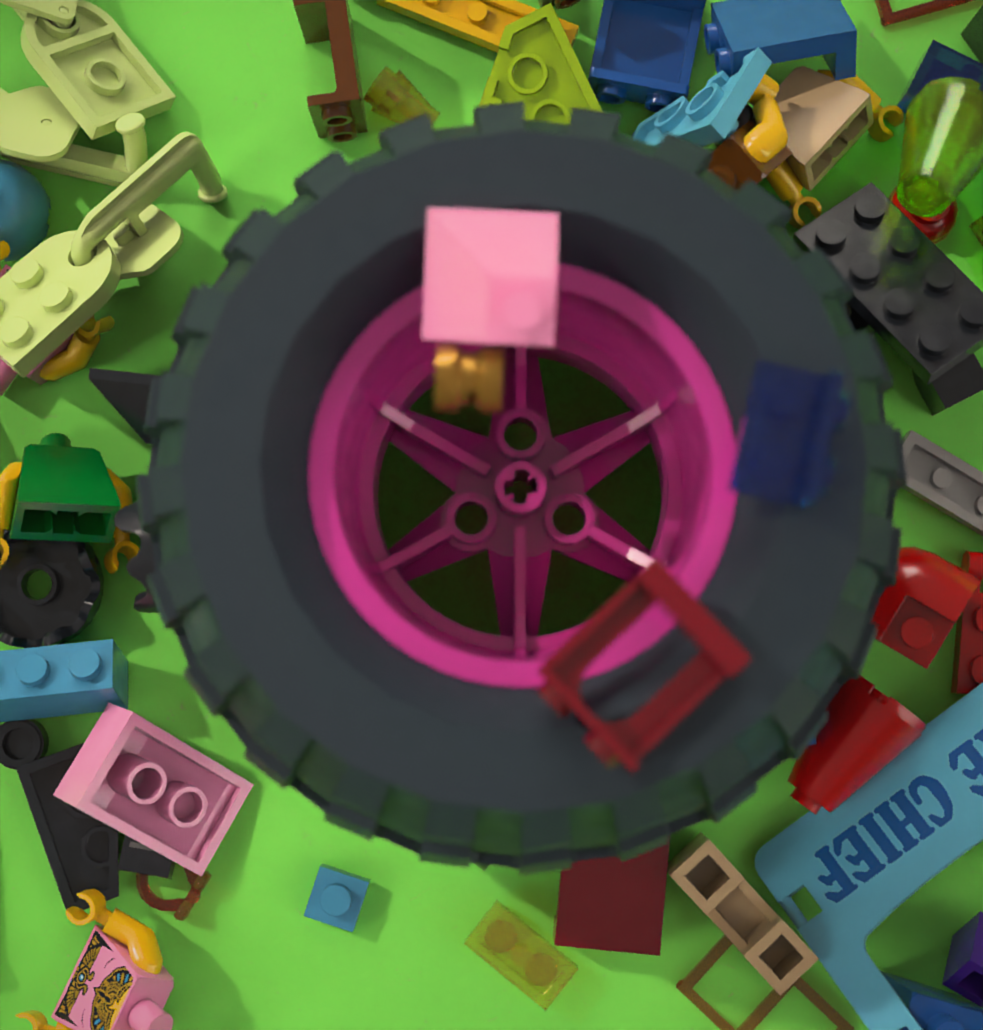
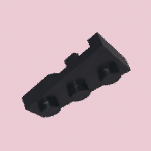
[16,742,119,910]

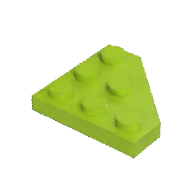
[479,3,602,125]

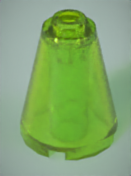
[897,77,983,217]

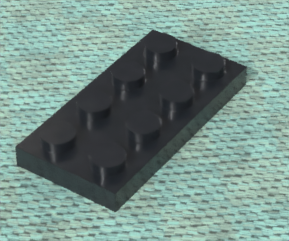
[793,182,983,385]

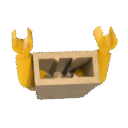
[748,66,904,229]

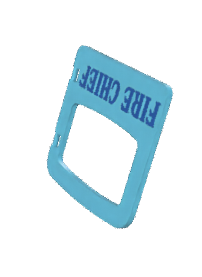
[755,683,983,1030]

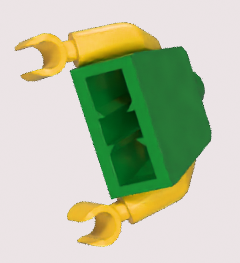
[0,433,140,574]

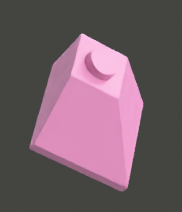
[422,208,558,346]

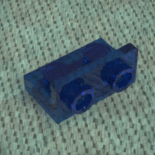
[727,360,850,509]

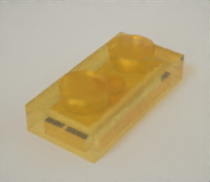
[464,900,578,1011]

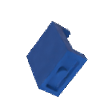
[588,0,706,113]
[704,0,857,80]

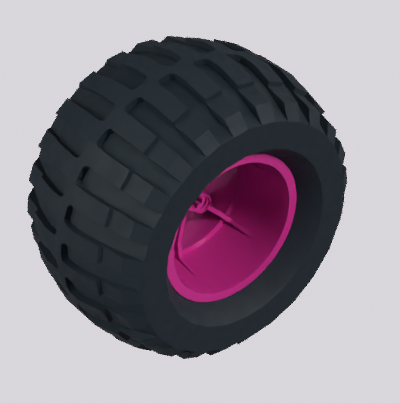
[136,101,907,875]

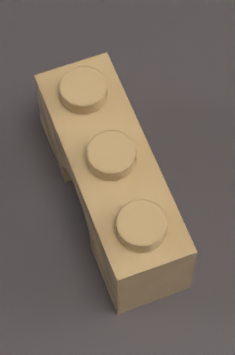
[667,832,819,996]

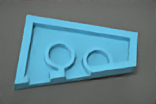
[631,47,772,148]

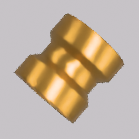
[435,345,503,413]

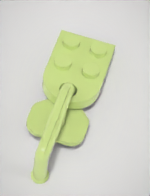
[0,0,176,140]
[0,86,148,187]
[0,132,228,378]

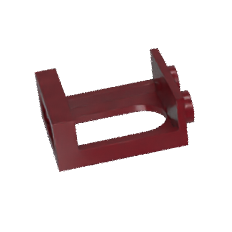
[536,558,752,773]

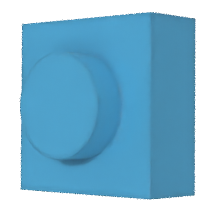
[304,863,371,932]

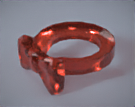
[136,866,212,921]

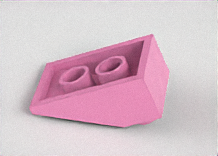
[53,703,254,877]

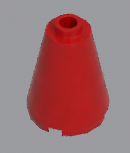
[788,675,926,815]

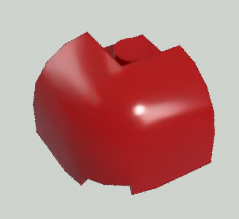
[871,547,981,669]

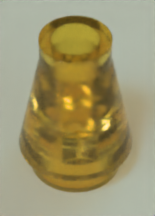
[364,66,441,125]

